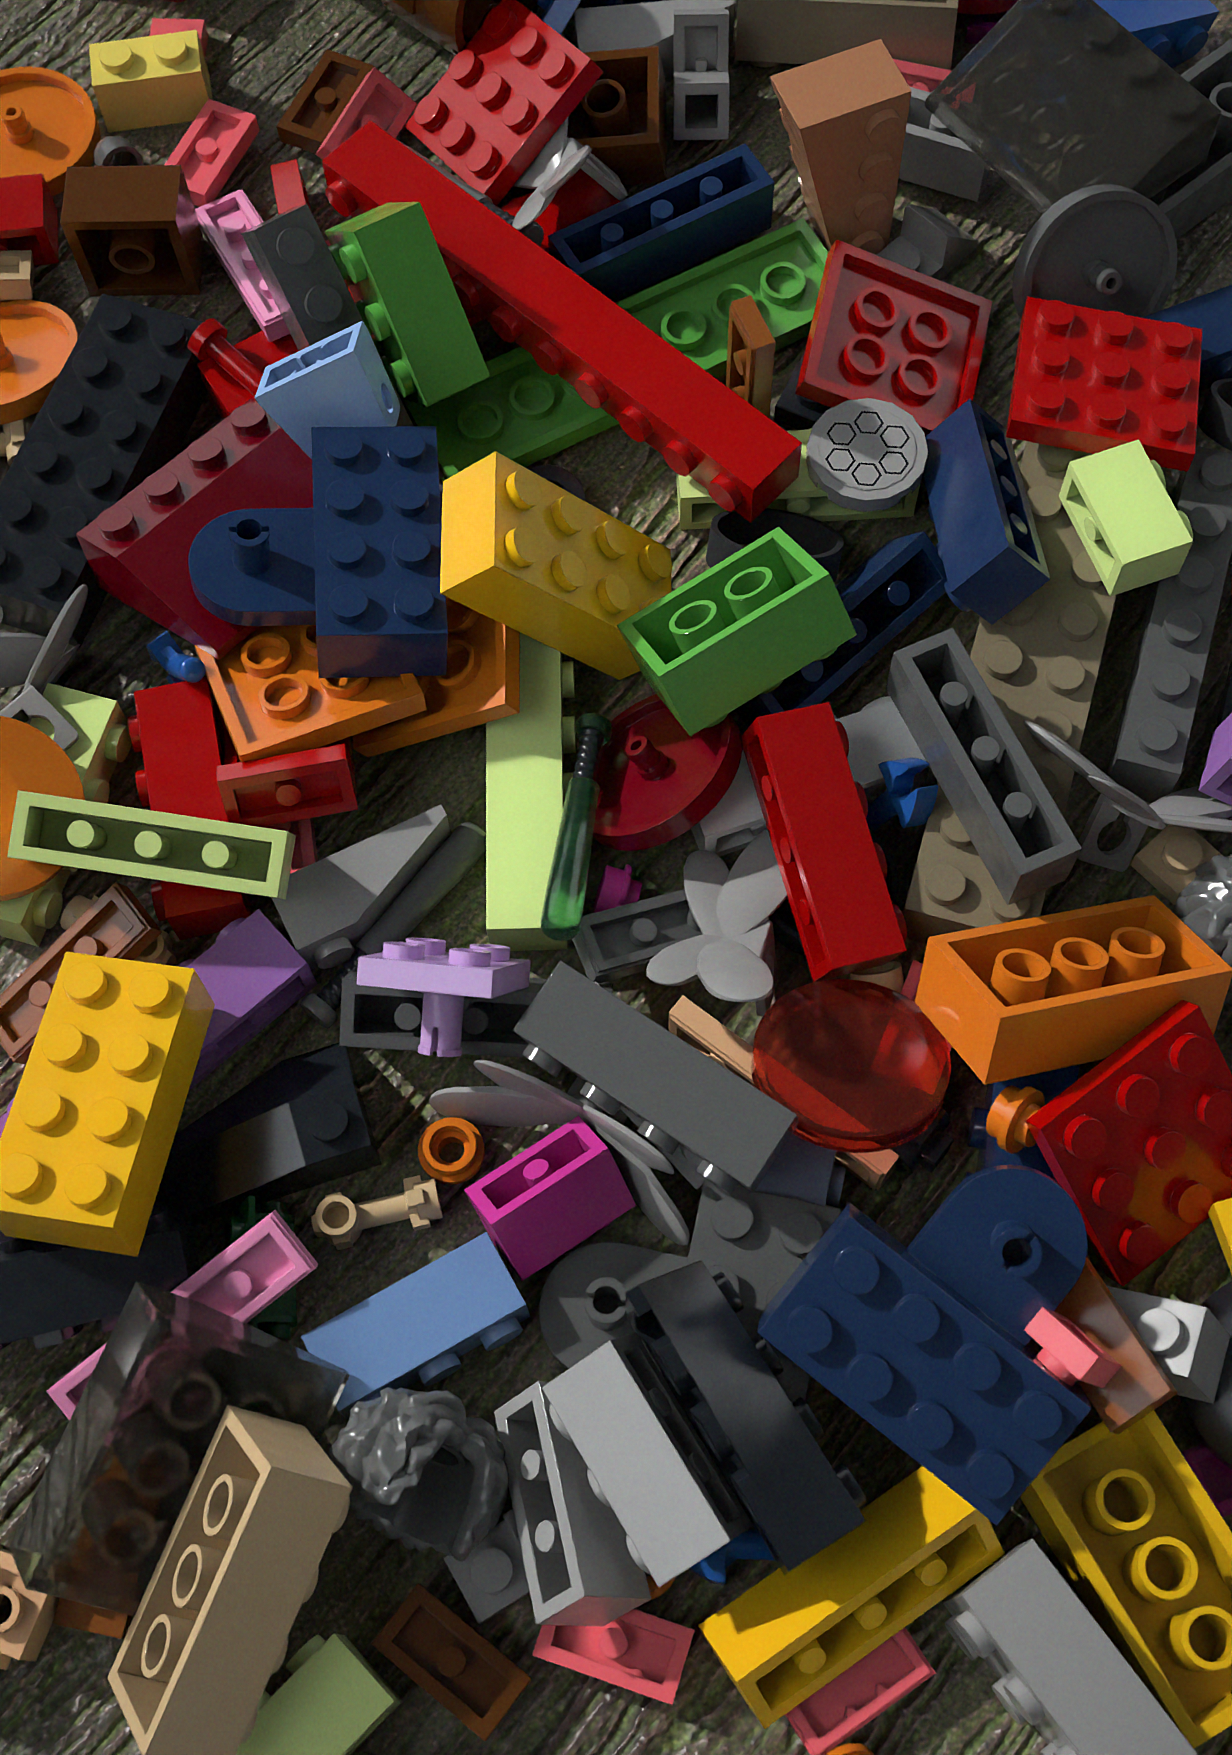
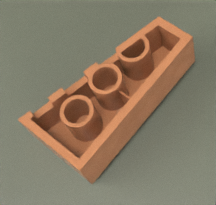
[770,39,912,255]

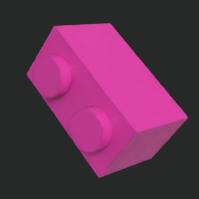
[464,1115,636,1281]

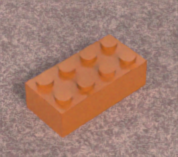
[915,895,1232,1085]

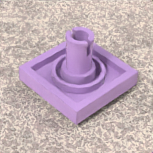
[357,938,531,1057]

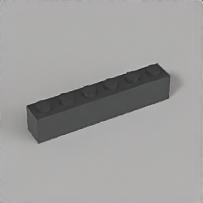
[1106,446,1232,803]

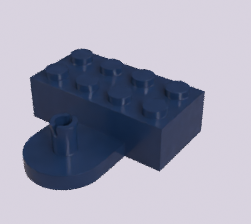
[188,426,448,678]
[757,1165,1092,1525]

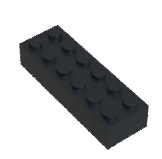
[0,293,207,647]

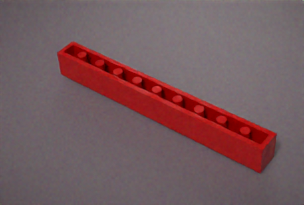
[321,120,802,523]

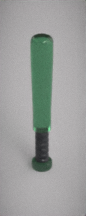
[541,713,612,941]

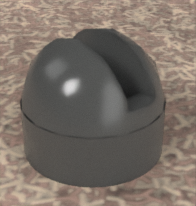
[94,136,143,166]

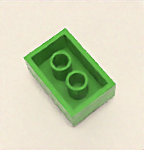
[325,202,490,406]
[617,527,857,736]

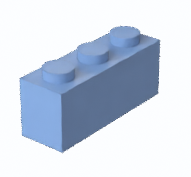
[301,1232,530,1420]

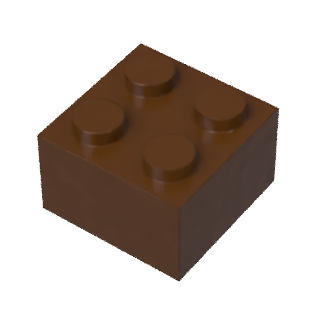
[567,46,666,185]
[60,164,205,296]

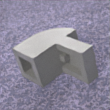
[673,9,729,140]

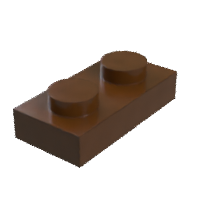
[276,49,375,154]
[371,1583,533,1741]

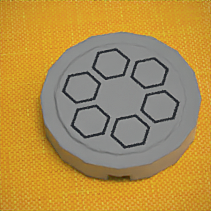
[806,398,928,512]

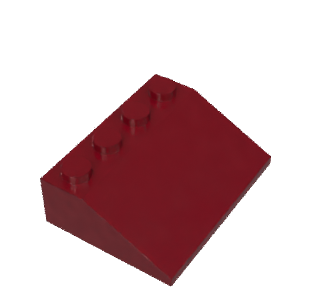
[76,398,313,660]

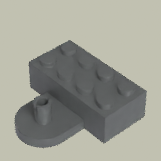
[539,1180,841,1403]

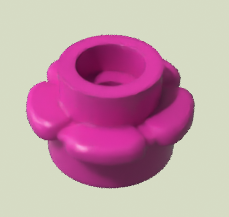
[592,864,642,913]

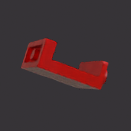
[216,704,358,827]

